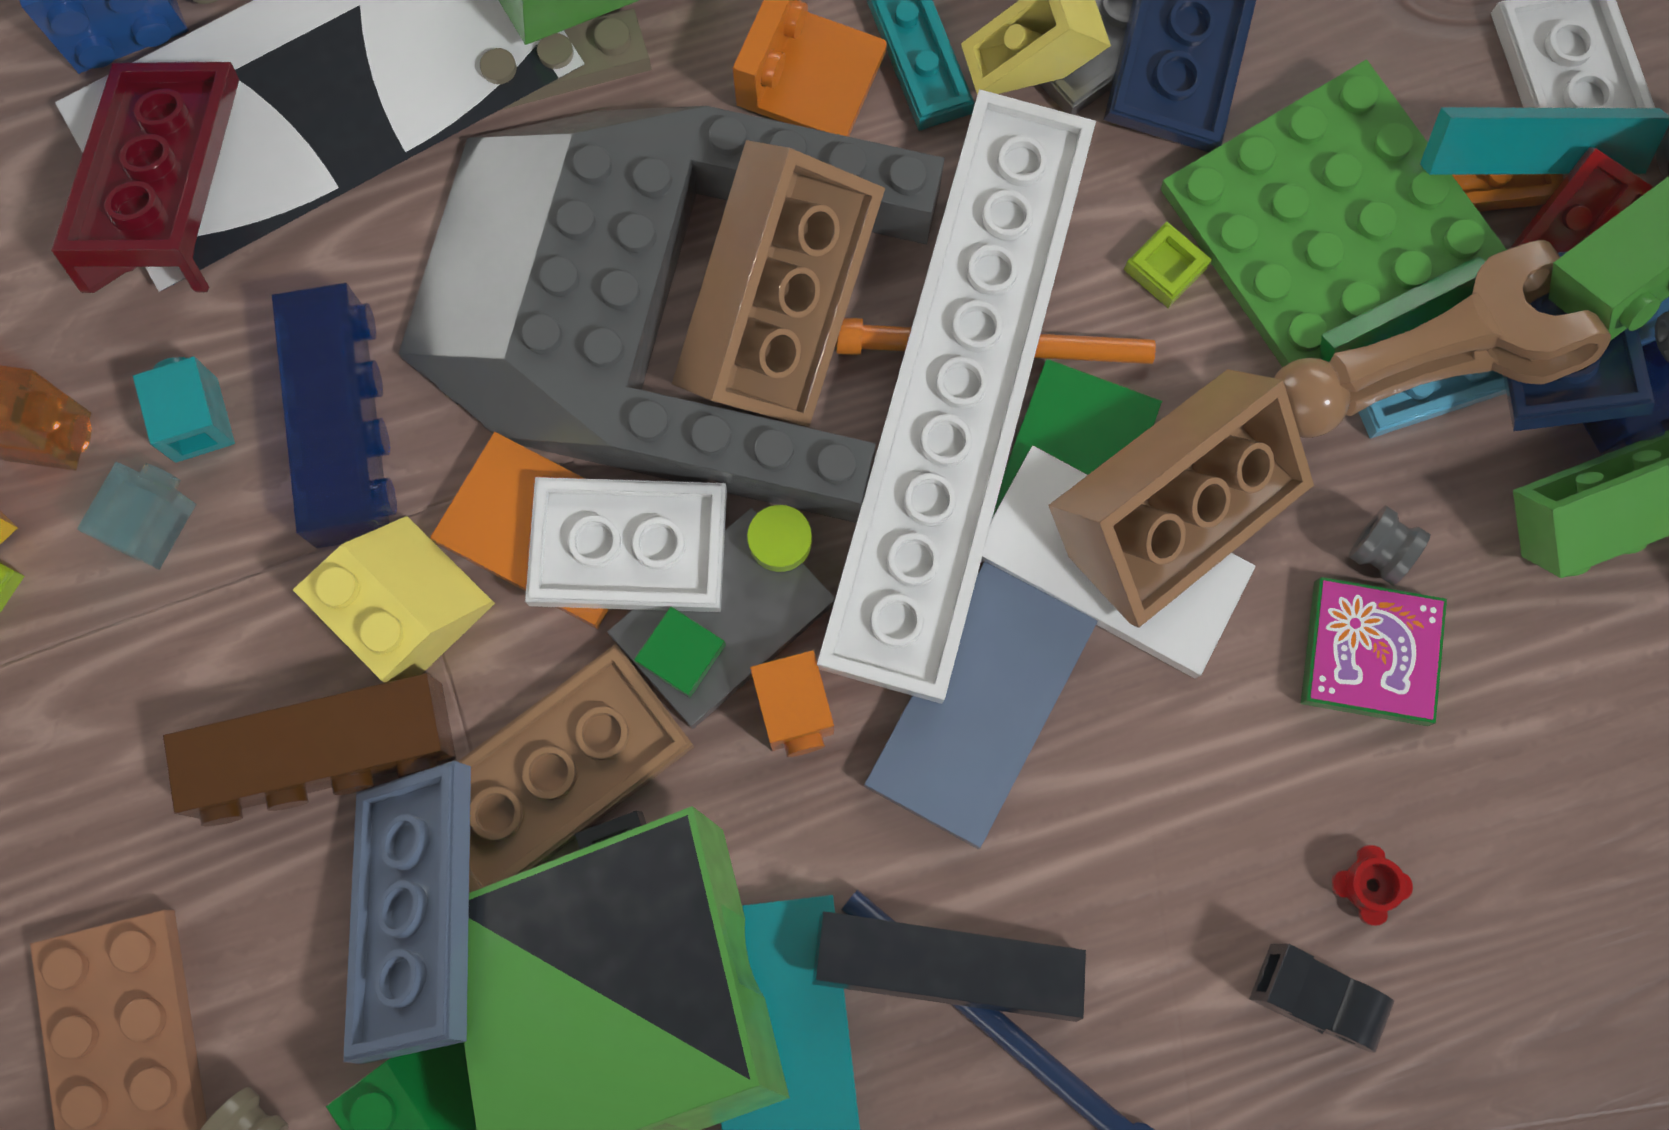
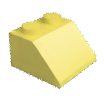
[293,516,495,683]

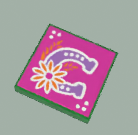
[1300,577,1447,727]

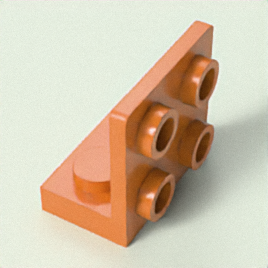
[732,0,887,137]

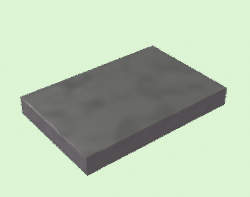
[607,508,835,729]

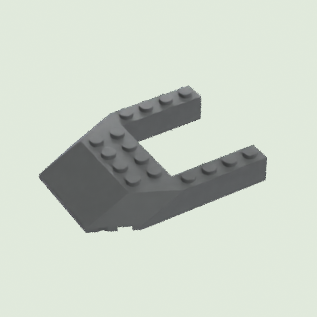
[398,106,945,523]

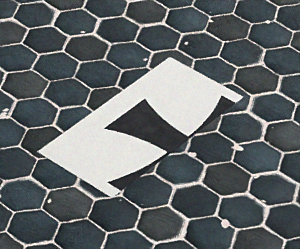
[55,0,585,292]

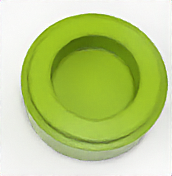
[747,505,812,572]

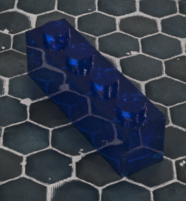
[272,283,397,549]

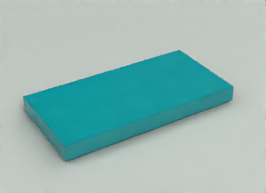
[721,895,860,1130]

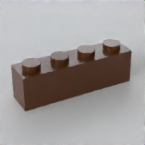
[163,673,456,826]

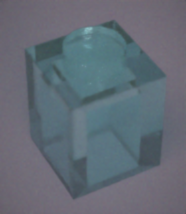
[77,462,196,570]

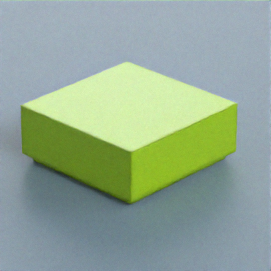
[1123,221,1212,308]

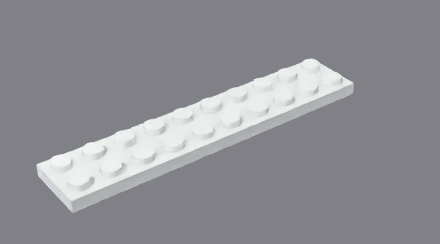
[817,89,1096,704]

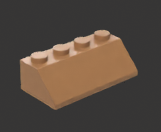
[672,140,885,427]
[1048,369,1314,628]

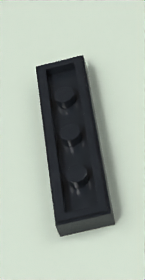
[812,911,1086,1022]

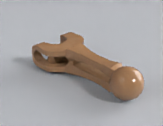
[1274,240,1611,438]

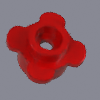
[1332,845,1413,926]

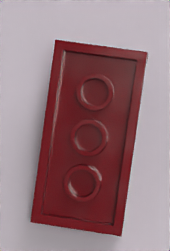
[51,62,239,293]

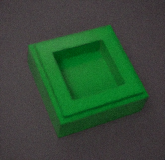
[634,606,726,698]

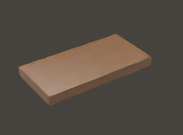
[458,644,694,893]

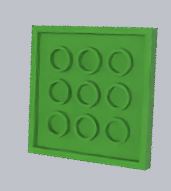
[1160,59,1507,367]

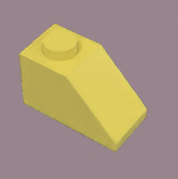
[961,0,1111,95]

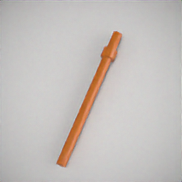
[835,317,1156,364]

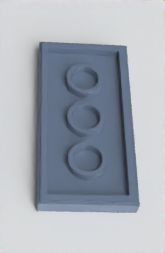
[864,561,1098,849]
[343,761,471,1064]

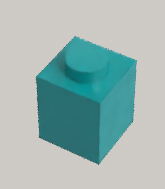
[132,356,235,463]

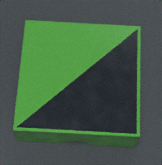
[464,806,790,1130]

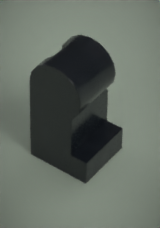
[1249,944,1394,1053]

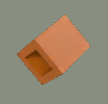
[750,650,834,757]

